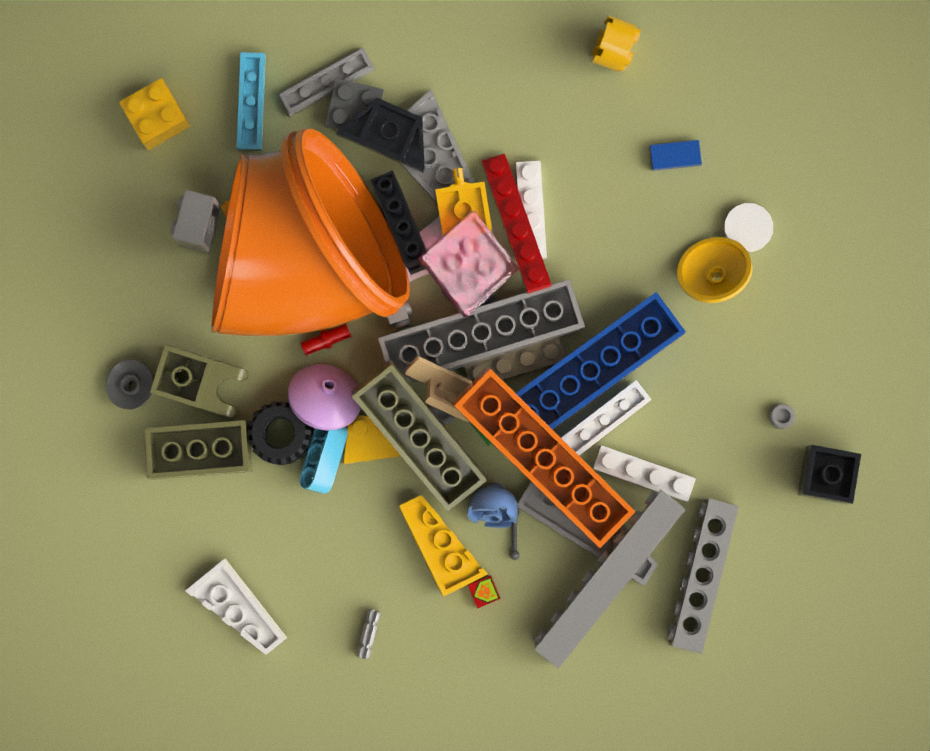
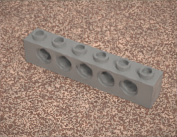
[667,498,739,654]

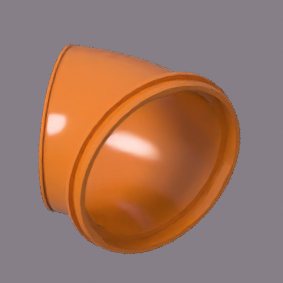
[211,129,410,336]

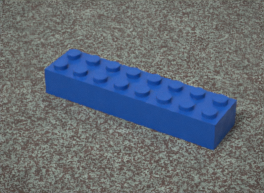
[516,292,686,430]

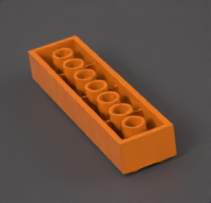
[452,367,636,548]

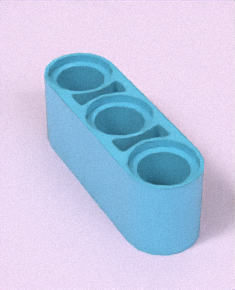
[299,427,348,494]

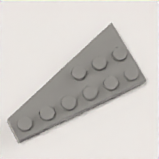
[398,89,495,246]
[517,482,658,586]

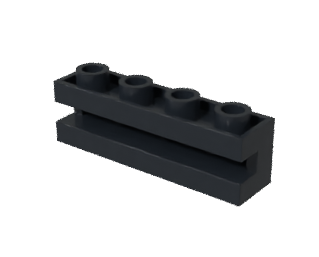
[370,170,434,275]

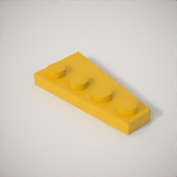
[398,495,488,597]

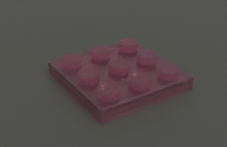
[418,210,519,317]

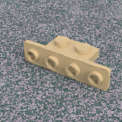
[405,356,472,422]

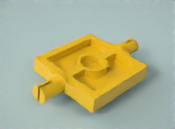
[435,168,492,253]

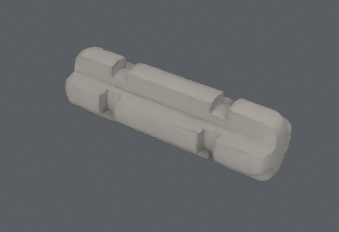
[356,609,381,659]

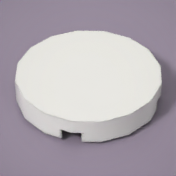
[724,203,773,252]

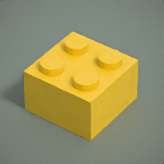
[119,78,191,151]

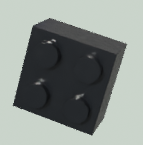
[798,445,861,504]

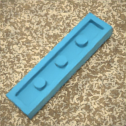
[236,52,266,151]

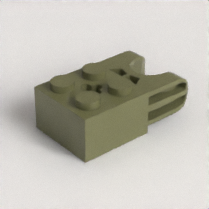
[150,345,249,417]

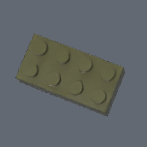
[144,420,252,480]

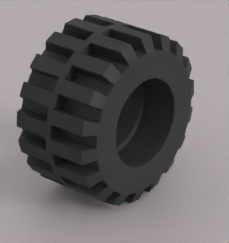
[247,401,313,465]

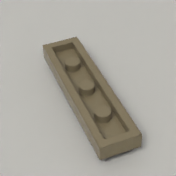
[465,337,565,382]

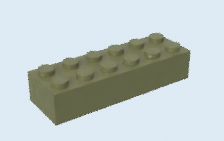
[351,359,487,512]

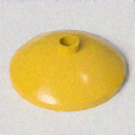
[677,237,752,303]

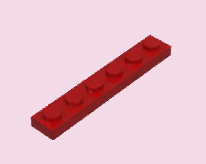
[482,153,551,294]

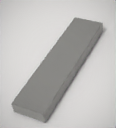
[277,47,375,117]

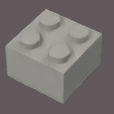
[170,190,221,254]

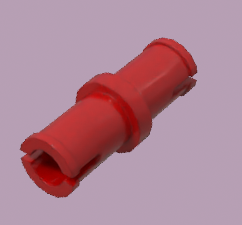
[300,323,352,357]

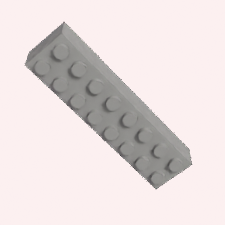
[378,279,585,383]

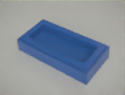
[649,140,702,171]

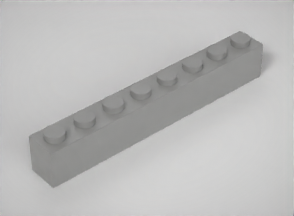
[534,489,685,669]

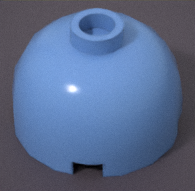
[467,483,518,528]

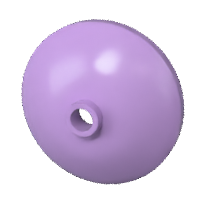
[288,364,361,430]

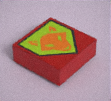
[468,576,501,609]

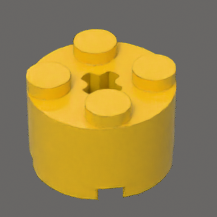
[591,15,641,72]

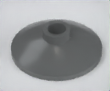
[106,360,154,410]

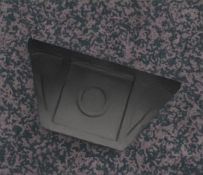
[336,98,425,173]

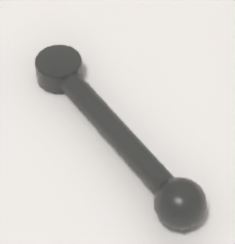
[510,509,520,560]

